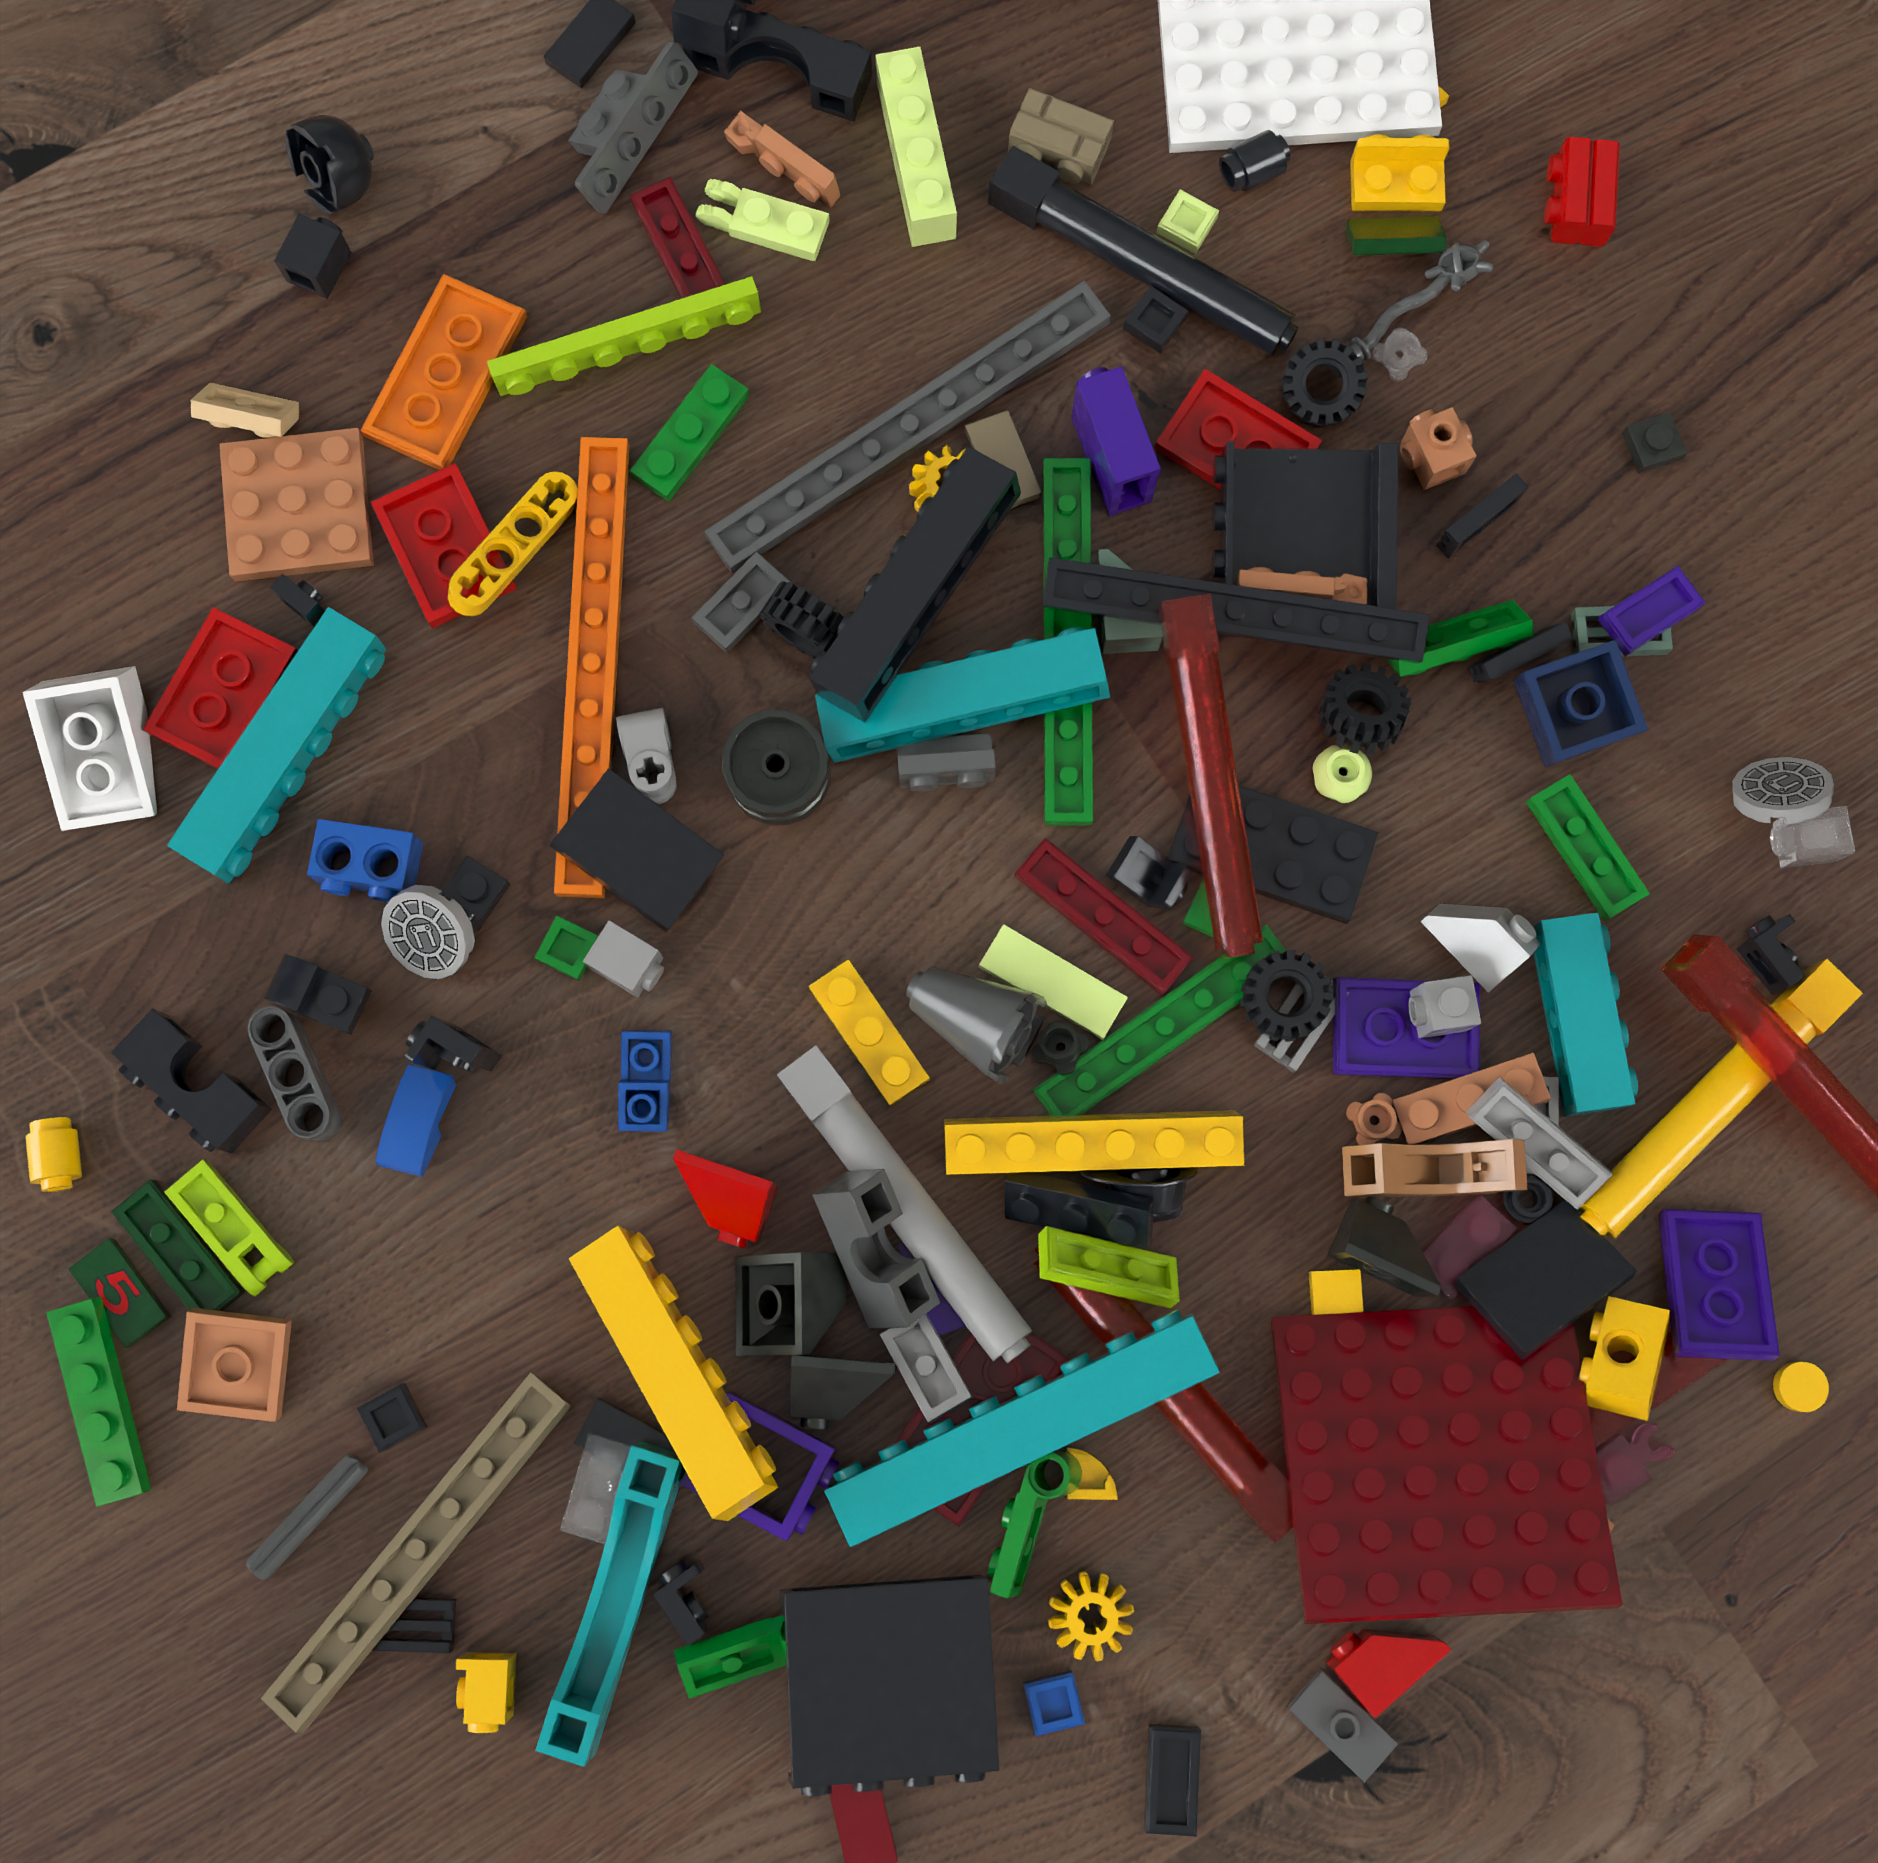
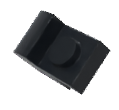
[264,954,372,1035]

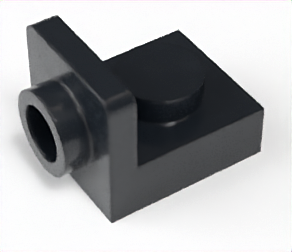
[439,856,510,932]
[1736,914,1805,995]
[654,1559,709,1646]

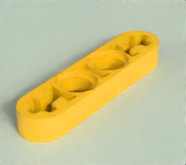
[448,472,578,616]

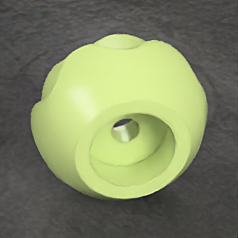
[1312,744,1372,803]

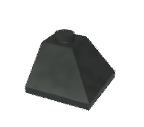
[1327,1196,1442,1298]
[735,1252,846,1356]
[789,1355,896,1429]

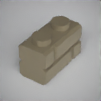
[1008,88,1114,185]

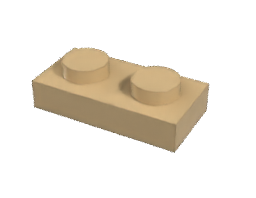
[191,383,299,438]

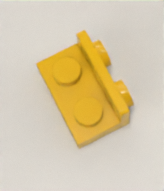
[1350,134,1449,211]

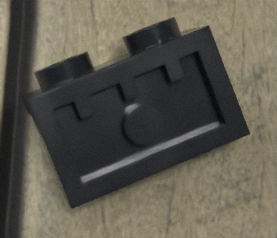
[404,1015,502,1073]

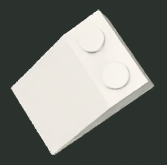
[23,666,157,831]

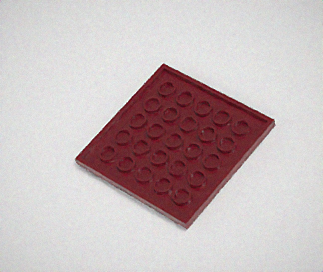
[1271,1306,1623,1624]

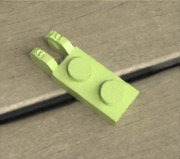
[695,179,830,261]

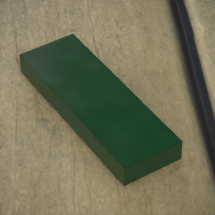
[111,1179,245,1311]

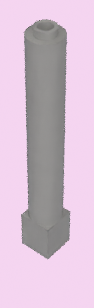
[777,1045,1033,1363]

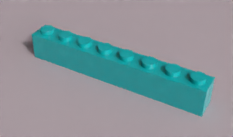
[824,1310,1220,1547]

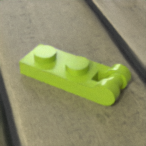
[164,1159,294,1296]

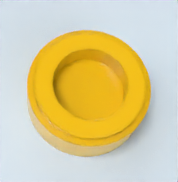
[1773,1362,1829,1412]

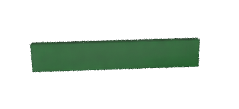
[1033,924,1286,1116]

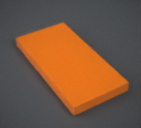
[360,274,528,470]

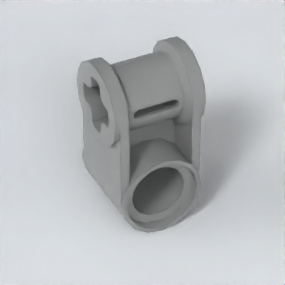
[616,707,677,804]

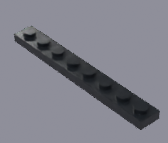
[1042,557,1430,664]

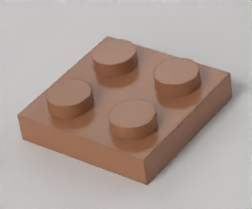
[177,1308,292,1422]

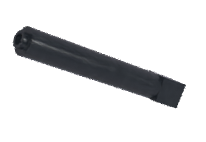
[988,146,1299,356]

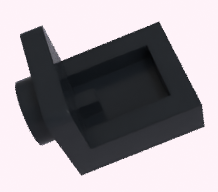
[1106,836,1193,909]

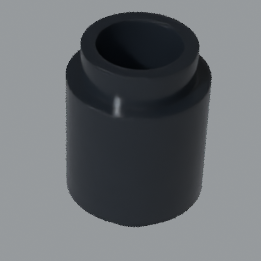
[1219,130,1290,192]

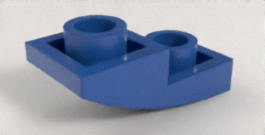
[618,1030,672,1132]
[375,1064,457,1177]

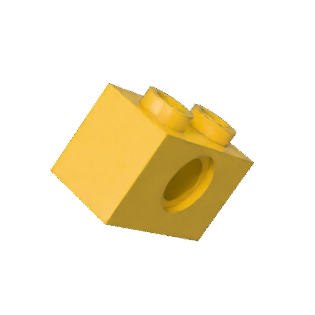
[1579,1296,1670,1421]

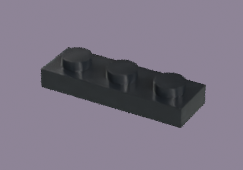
[1005,1172,1154,1249]

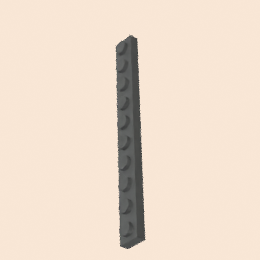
[704,281,1111,574]

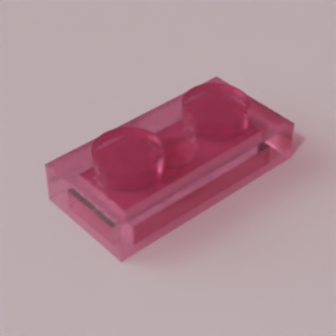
[1423,1194,1517,1300]

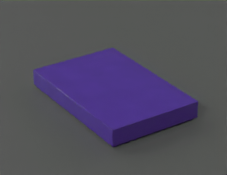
[1333,977,1480,1079]
[1658,1209,1780,1361]

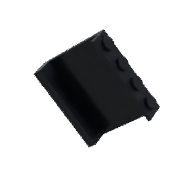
[1212,441,1398,637]
[780,1575,999,1796]

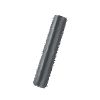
[246,1453,368,1580]

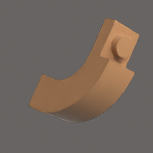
[1342,1139,1528,1197]

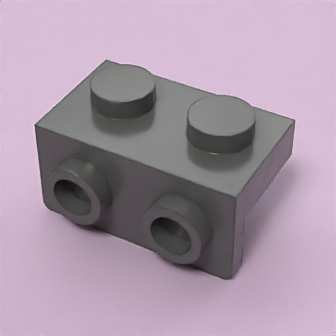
[897,734,996,792]

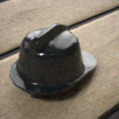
[1080,1167,1198,1223]

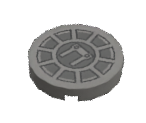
[1732,757,1834,824]
[381,885,475,979]

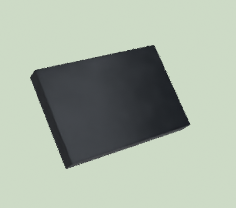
[549,768,724,932]
[1454,1200,1637,1360]

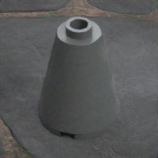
[906,967,1047,1084]

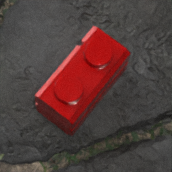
[1544,137,1620,247]

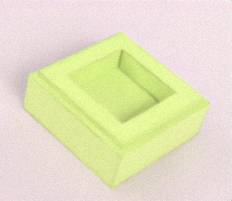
[1156,189,1219,254]

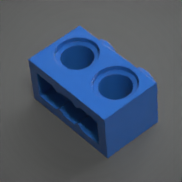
[307,819,423,903]

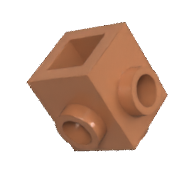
[1400,407,1476,490]

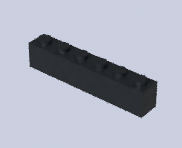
[809,446,1021,723]

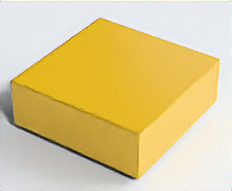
[1309,1269,1363,1315]

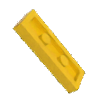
[808,960,930,1107]

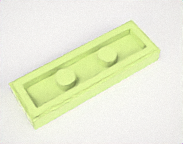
[979,924,1128,1040]

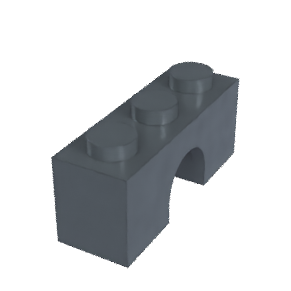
[812,1169,940,1328]

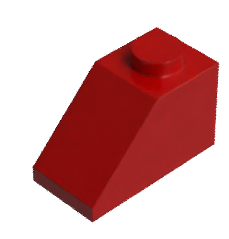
[1326,1629,1451,1718]

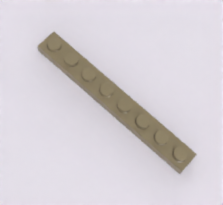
[261,1372,572,1733]

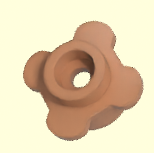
[1346,1093,1402,1145]

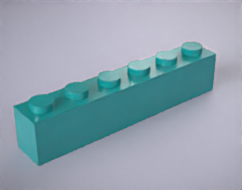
[167,607,387,884]
[815,627,1111,763]

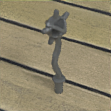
[1329,240,1493,377]

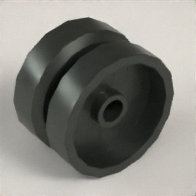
[722,710,830,825]

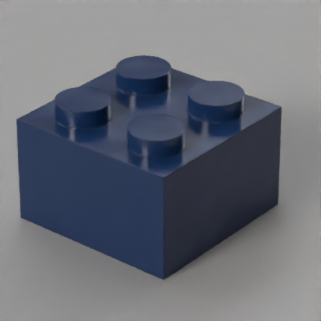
[1513,640,1648,768]

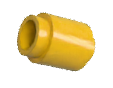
[25,1117,82,1192]

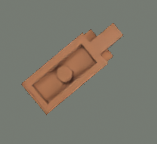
[724,111,840,208]
[1234,567,1368,605]

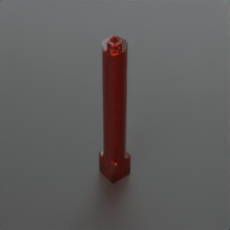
[1158,593,1263,958]
[1660,934,1878,1198]
[1034,1246,1294,1543]

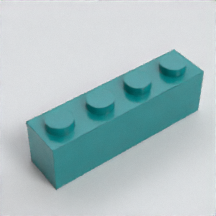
[1533,913,1638,1117]

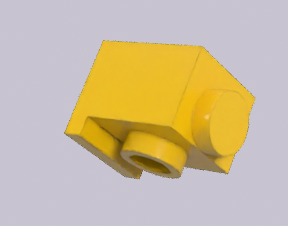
[456,1652,517,1733]

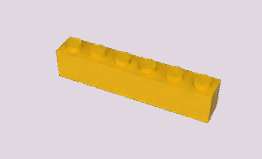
[944,1110,1244,1175]
[569,1226,779,1521]

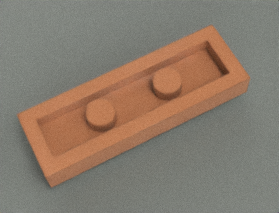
[1393,1053,1551,1145]

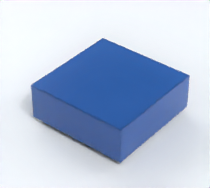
[1023,1670,1085,1736]

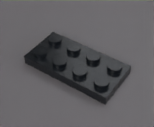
[1168,771,1378,924]

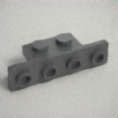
[568,41,698,213]

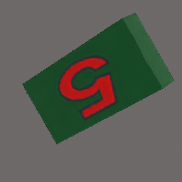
[69,1238,171,1348]

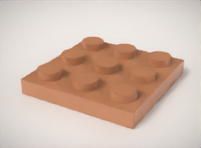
[219,428,374,582]

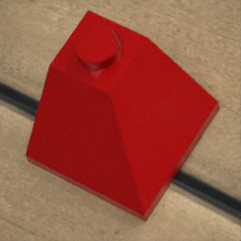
[673,1149,778,1249]

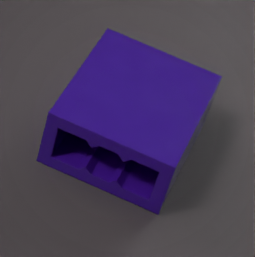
[1071,366,1161,517]

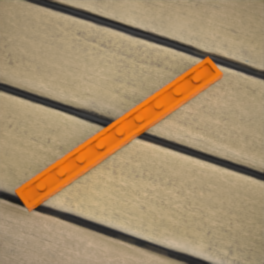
[554,437,630,898]

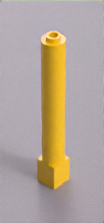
[1579,959,1863,1239]

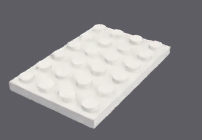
[1158,0,1442,153]

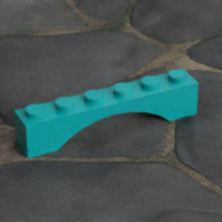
[535,1441,685,1767]

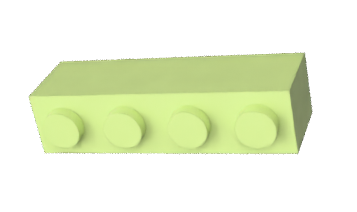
[876,47,957,247]

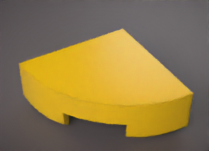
[1066,1447,1118,1500]

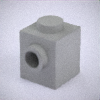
[1408,975,1481,1038]

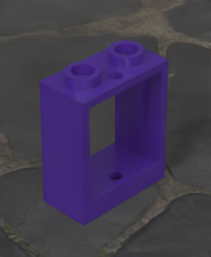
[680,1391,839,1541]

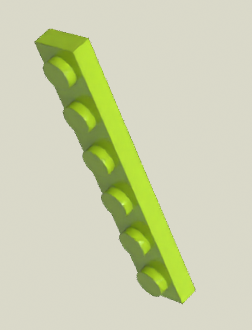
[487,276,761,396]

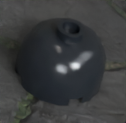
[285,115,374,214]

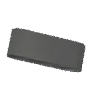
[247,1006,342,1143]

